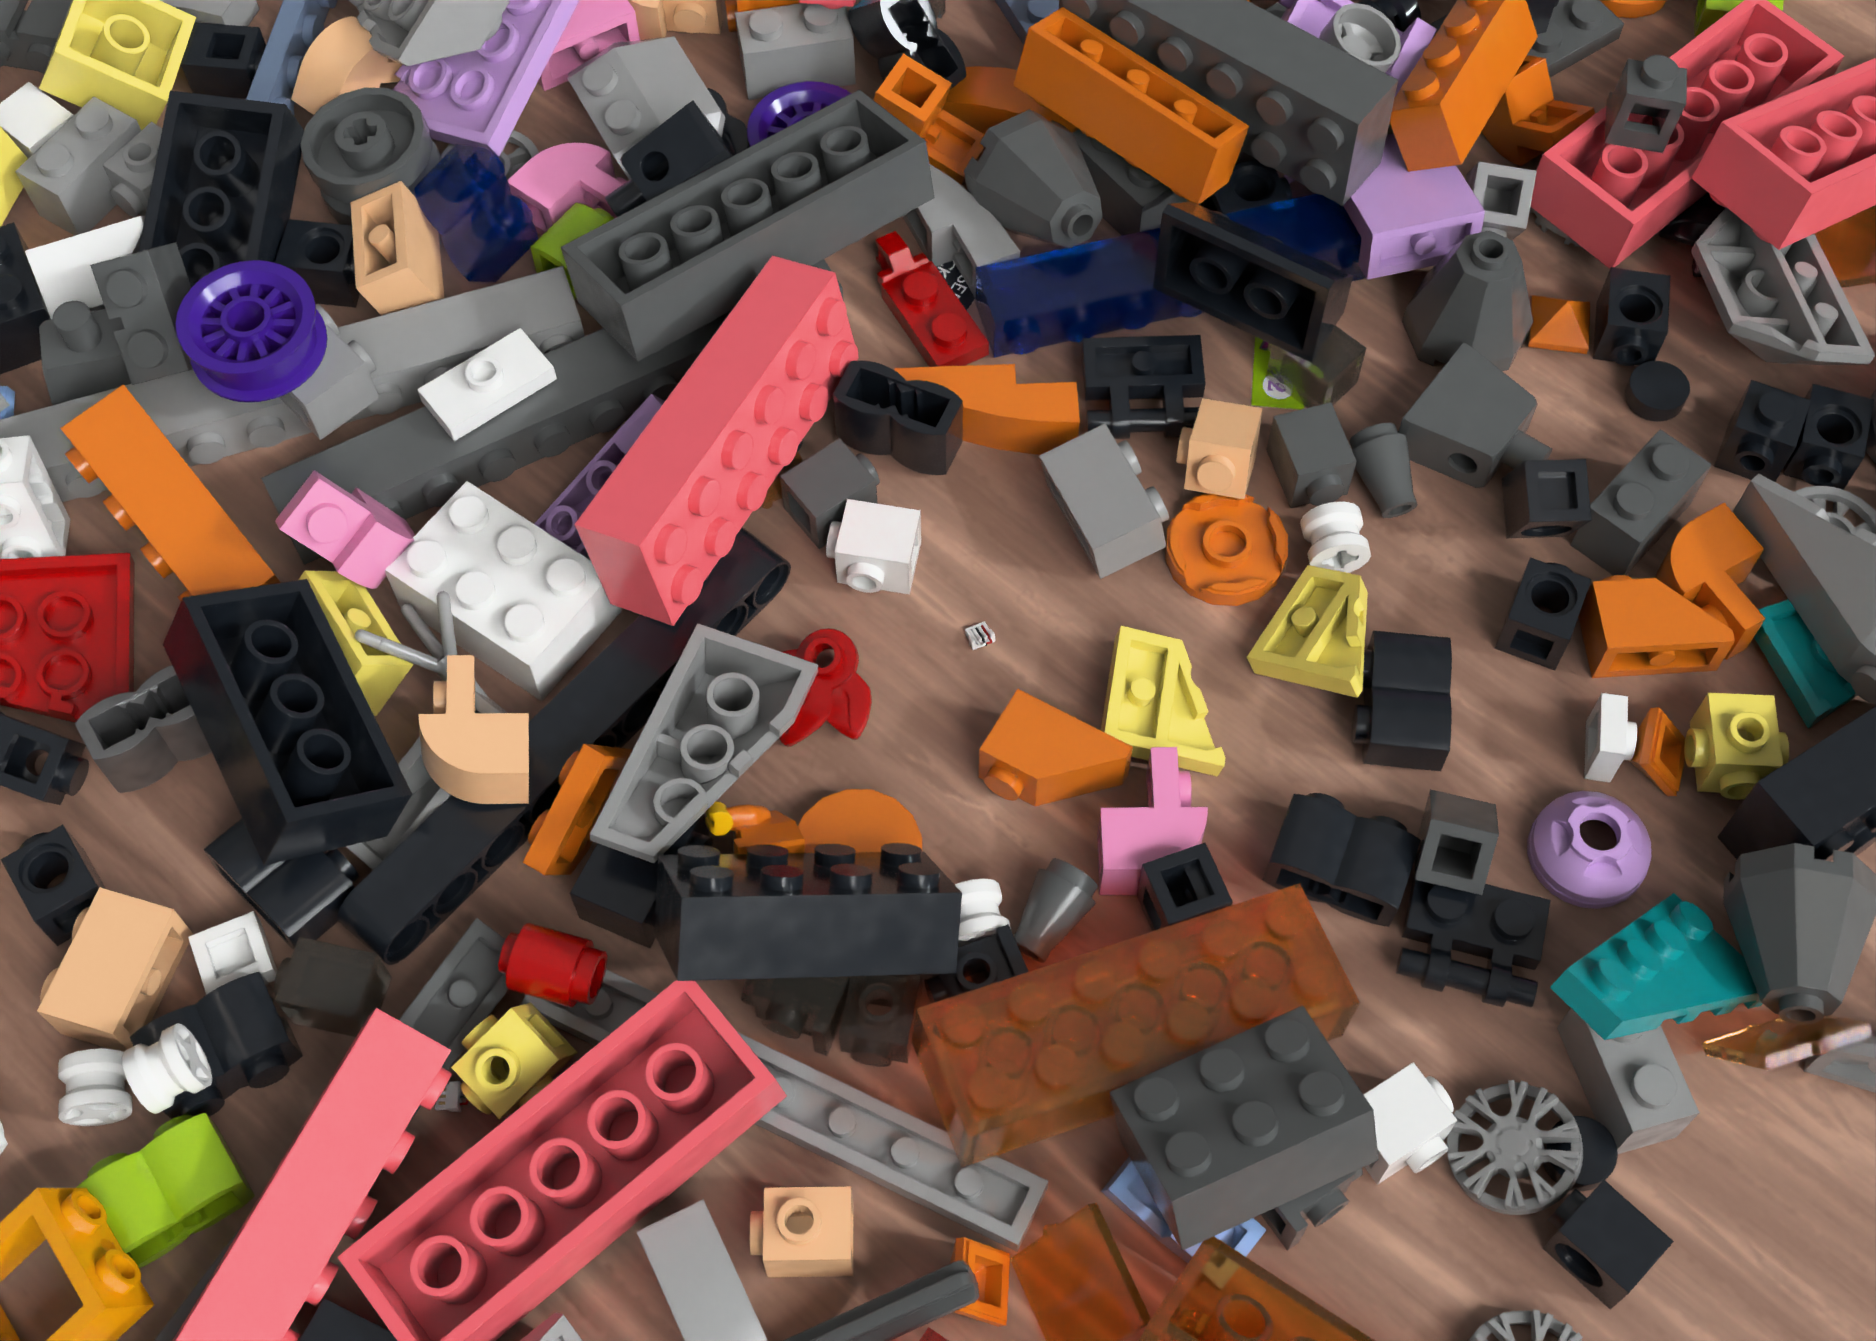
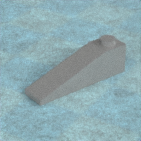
[348,0,510,66]
[1733,474,1876,705]
[590,623,818,863]

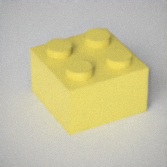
[39,0,196,130]

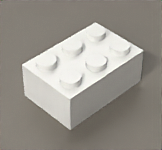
[385,481,622,701]

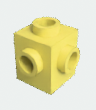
[1684,693,1789,800]
[451,1002,577,1119]

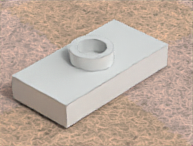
[417,328,557,441]

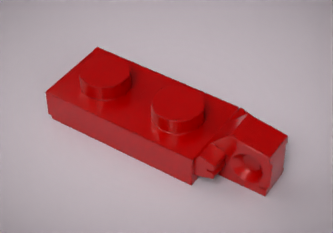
[875,231,989,367]

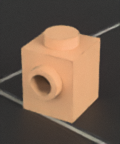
[1176,398,1263,499]
[750,1186,854,1278]

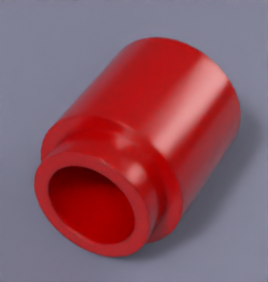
[498,923,608,1007]

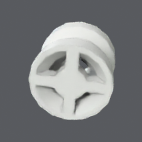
[1300,501,1371,573]
[955,879,1012,947]
[122,1023,212,1114]
[58,1049,132,1126]

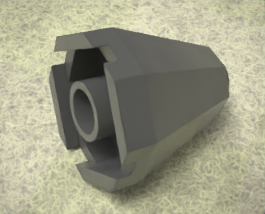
[964,109,1103,249]
[1402,230,1533,371]
[1723,843,1876,1025]

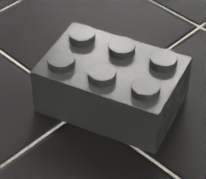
[1109,1005,1379,1251]

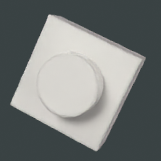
[1584,693,1637,782]
[188,911,280,995]

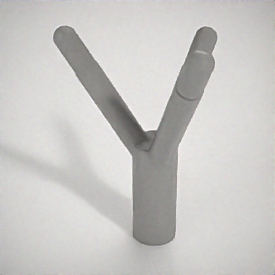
[354,591,490,699]

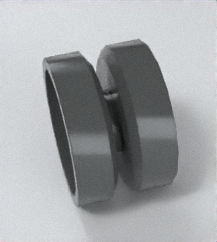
[300,88,448,225]

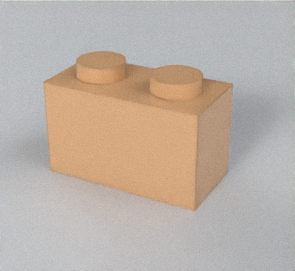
[350,181,444,316]
[37,887,193,1052]

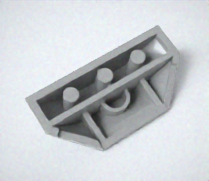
[567,36,725,180]
[1691,208,1875,365]

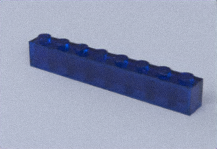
[975,194,1366,358]

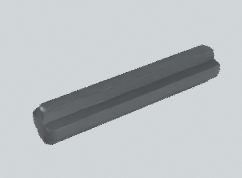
[783,1260,979,1341]

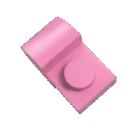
[506,143,627,235]
[275,470,415,589]
[1097,747,1208,895]

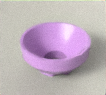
[1527,791,1652,909]

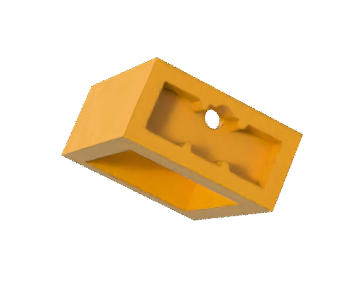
[0,1188,154,1341]

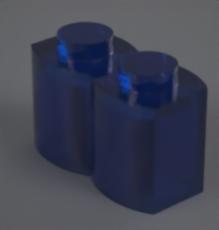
[414,144,538,282]

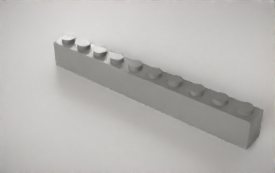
[0,266,585,502]

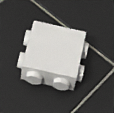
[0,435,70,559]

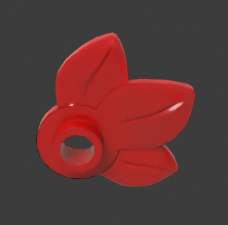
[779,628,872,747]

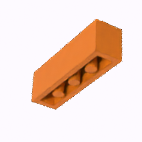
[1390,0,1538,172]
[1013,7,1250,205]
[60,384,281,601]

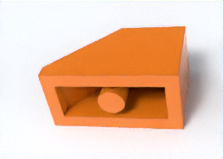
[1578,575,1735,678]
[979,689,1133,806]

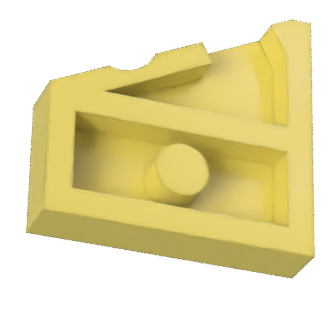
[1247,565,1368,698]
[1101,626,1225,776]

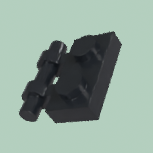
[1081,335,1206,439]
[1396,875,1551,1007]

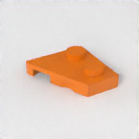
[522,743,632,875]

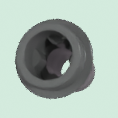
[1349,423,1418,518]
[1014,858,1098,963]

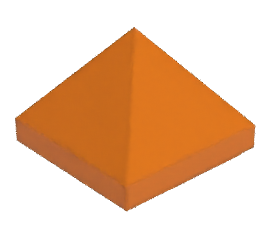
[1528,295,1590,354]
[1630,707,1685,797]
[950,1237,1010,1327]

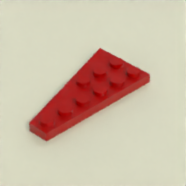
[0,553,135,723]

